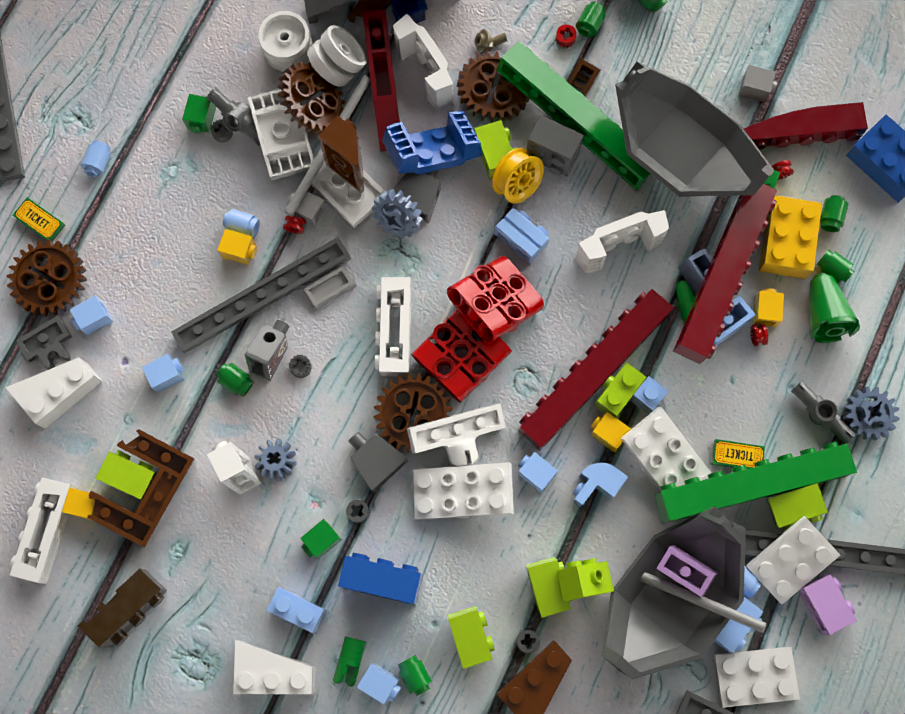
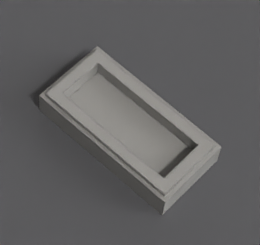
[303,265,356,311]

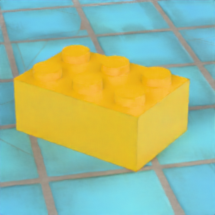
[759,195,822,279]

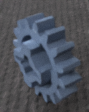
[372,189,423,239]
[843,387,900,441]

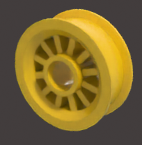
[492,148,544,204]

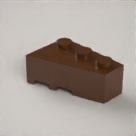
[497,640,572,714]

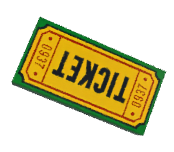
[12,197,65,242]
[711,439,765,469]

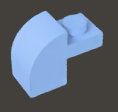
[573,463,628,508]

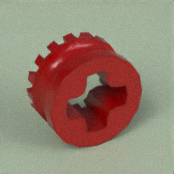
[556,24,577,48]
[772,160,794,180]
[283,215,306,234]
[750,323,768,347]

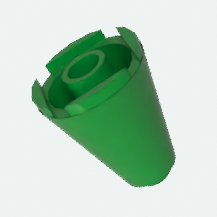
[809,273,860,343]

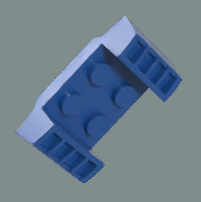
[382,111,482,174]

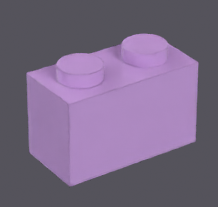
[656,545,718,597]
[798,574,857,635]

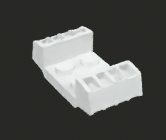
[393,14,454,110]
[248,89,314,181]
[575,210,669,273]

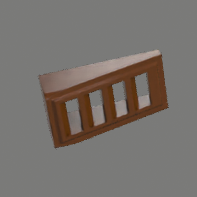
[567,59,601,98]

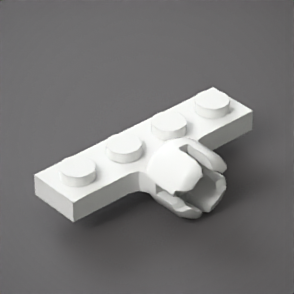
[407,404,506,466]

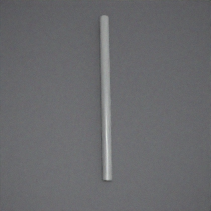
[284,75,371,217]

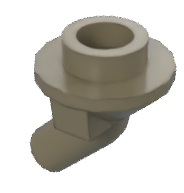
[474,29,508,53]

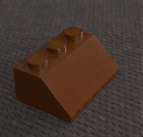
[318,115,364,193]

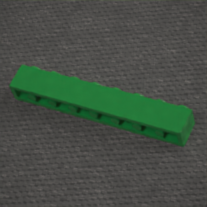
[496,41,652,191]
[654,442,857,524]

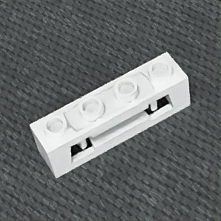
[375,277,412,377]
[207,442,262,494]
[10,477,78,584]

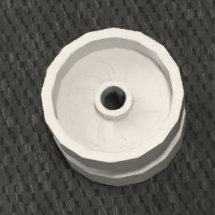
[259,11,313,72]
[307,25,368,87]

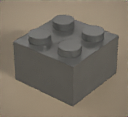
[526,115,584,177]

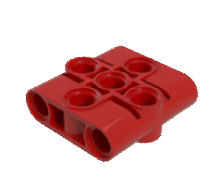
[447,256,544,343]
[411,310,512,403]

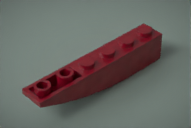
[362,10,400,152]
[744,102,868,150]

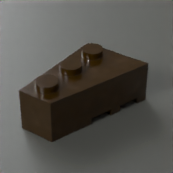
[77,568,167,647]

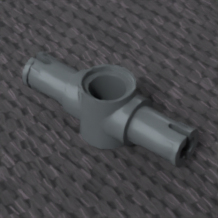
[206,87,261,146]
[791,381,856,444]

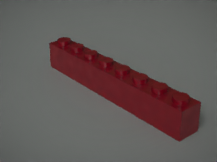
[673,184,777,364]
[519,289,674,451]

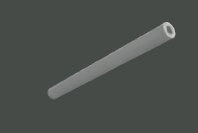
[641,572,767,633]

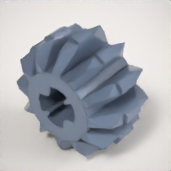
[254,439,297,481]

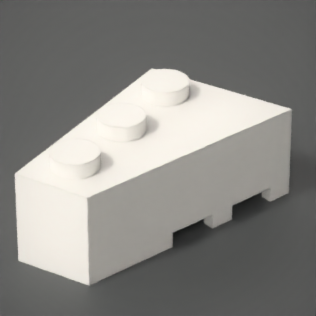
[6,358,102,429]
[233,641,316,694]

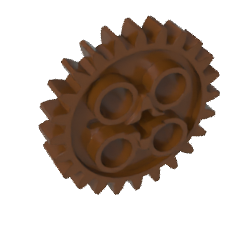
[456,51,529,123]
[277,61,346,136]
[7,239,87,317]
[374,373,453,453]

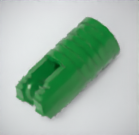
[676,280,696,324]
[333,636,366,687]

